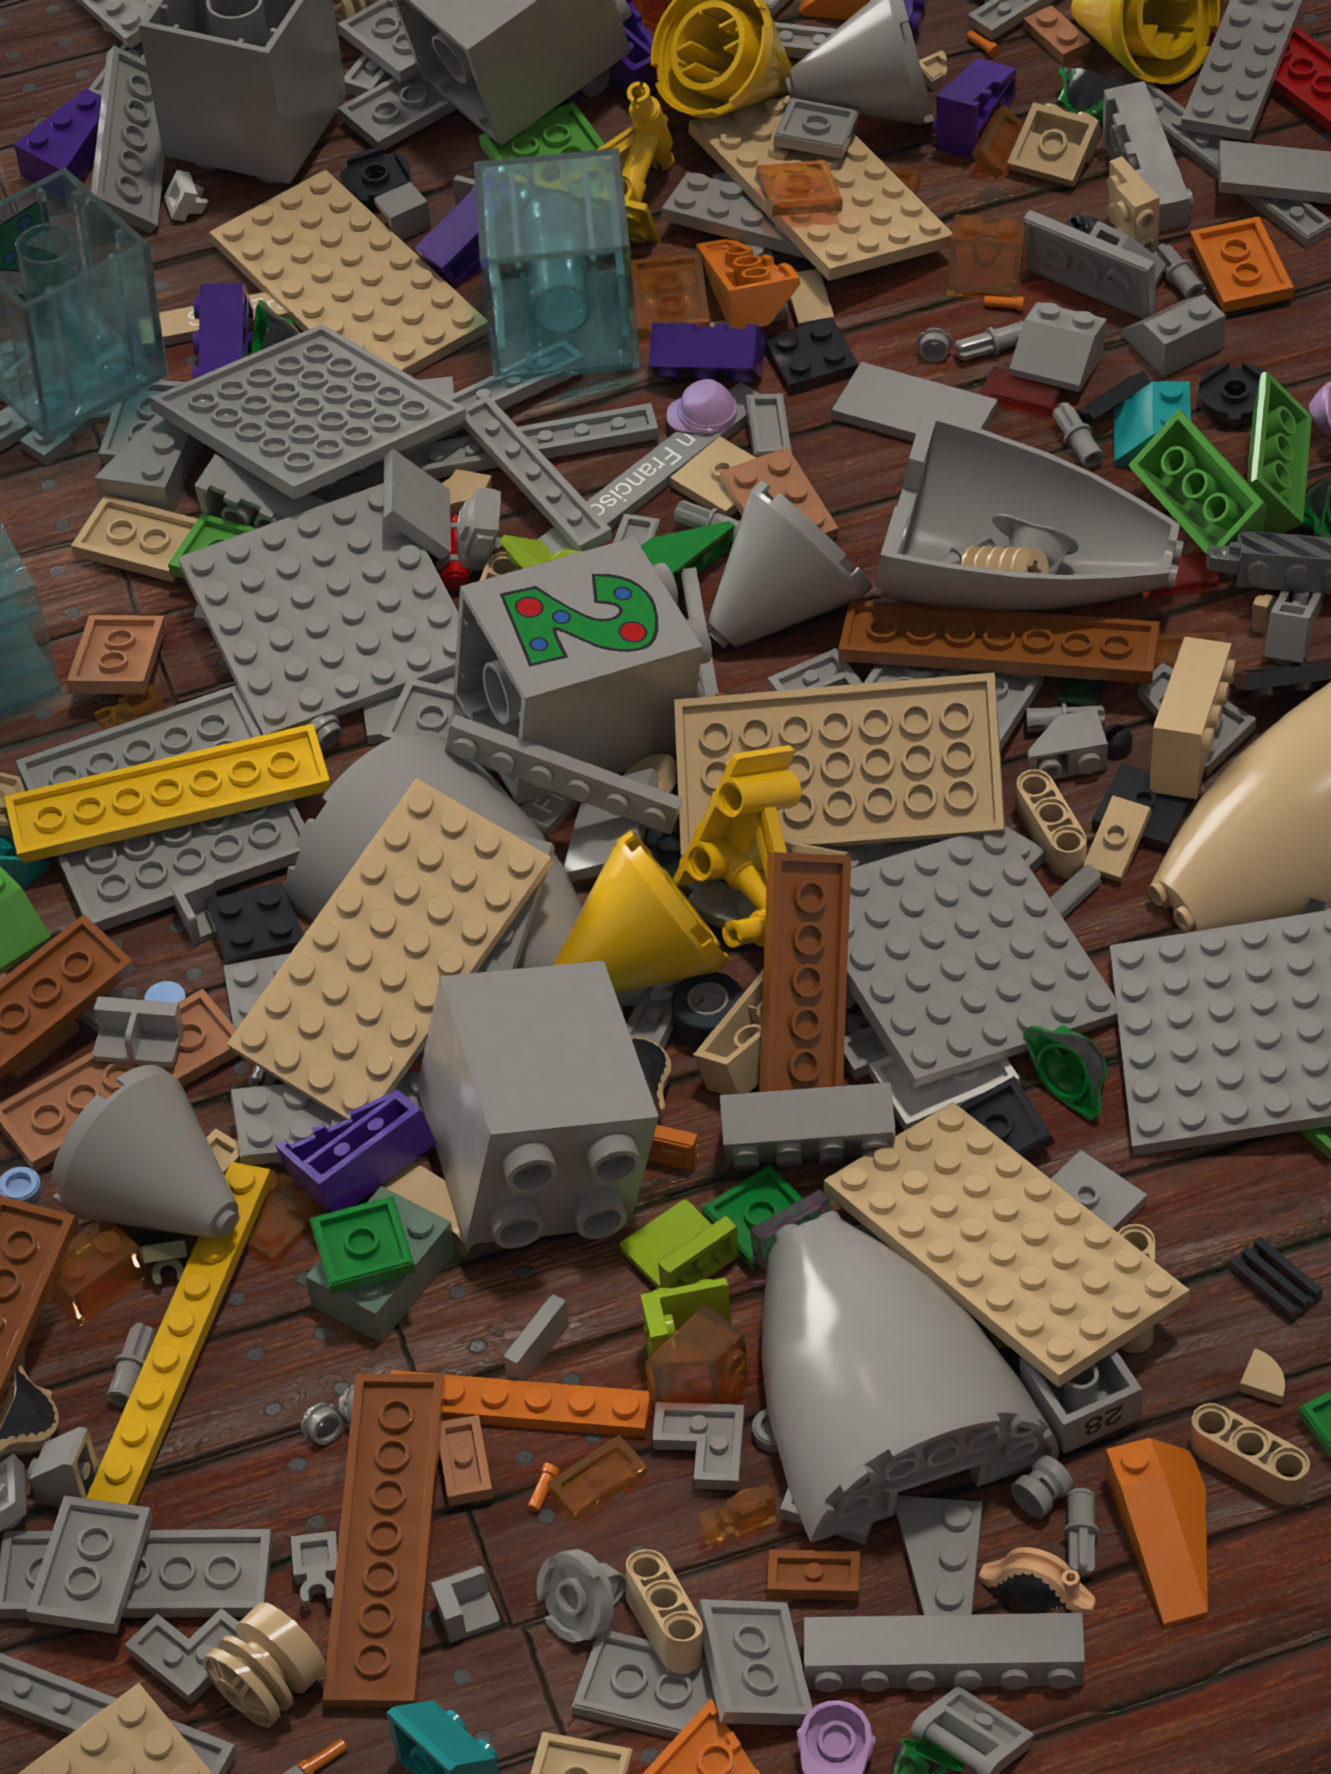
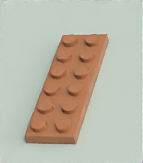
[0,989,238,1171]

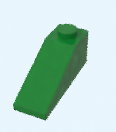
[641,521,735,591]

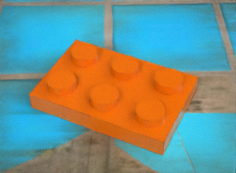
[1190,216,1294,313]

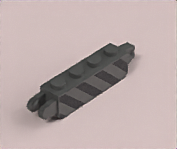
[1206,531,1331,594]

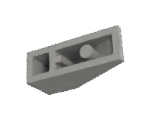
[1264,590,1325,665]

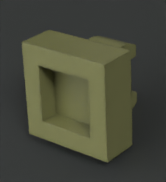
[142,1240,190,1285]

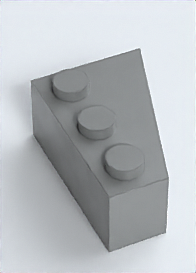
[94,414,205,512]

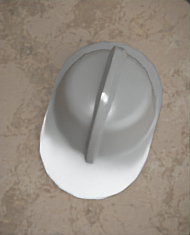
[992,514,1079,574]

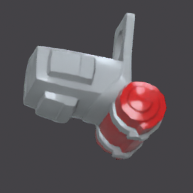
[435,487,523,591]

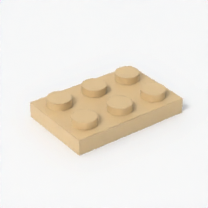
[71,494,198,582]

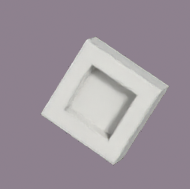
[164,170,208,222]

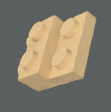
[1007,102,1102,187]
[1106,156,1160,253]

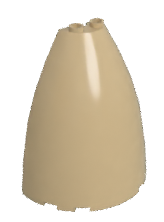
[1147,683,1331,932]

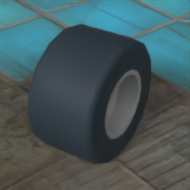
[671,972,744,1050]

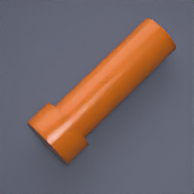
[966,30,1000,58]
[984,296,1026,312]
[527,1463,560,1513]
[297,1738,348,1774]

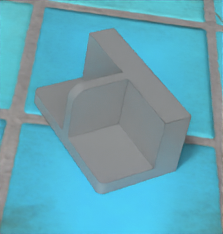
[92,996,184,1067]

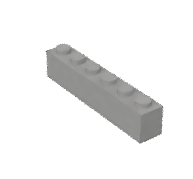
[804,1613,1085,1693]

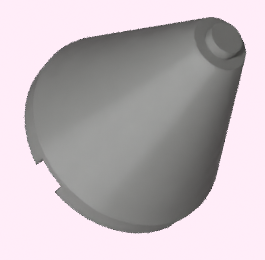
[785,0,935,125]
[707,481,873,649]
[51,1065,239,1238]

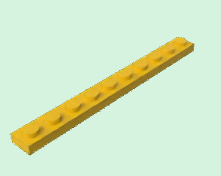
[86,1162,273,1505]

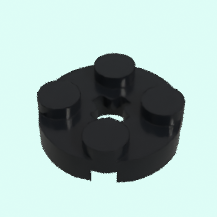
[340,148,411,210]
[1197,363,1264,430]

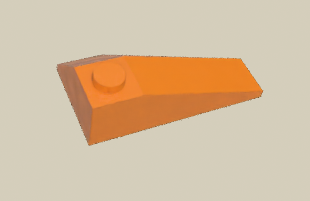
[696,238,801,329]
[1106,1438,1208,1628]

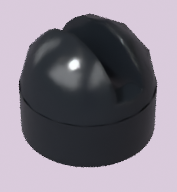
[1104,724,1133,759]

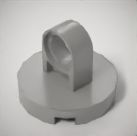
[536,1549,626,1643]

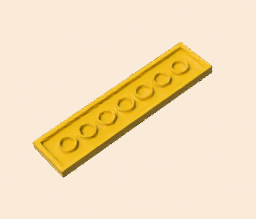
[4,724,331,863]

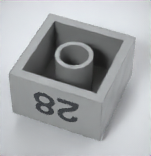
[1020,1350,1142,1454]

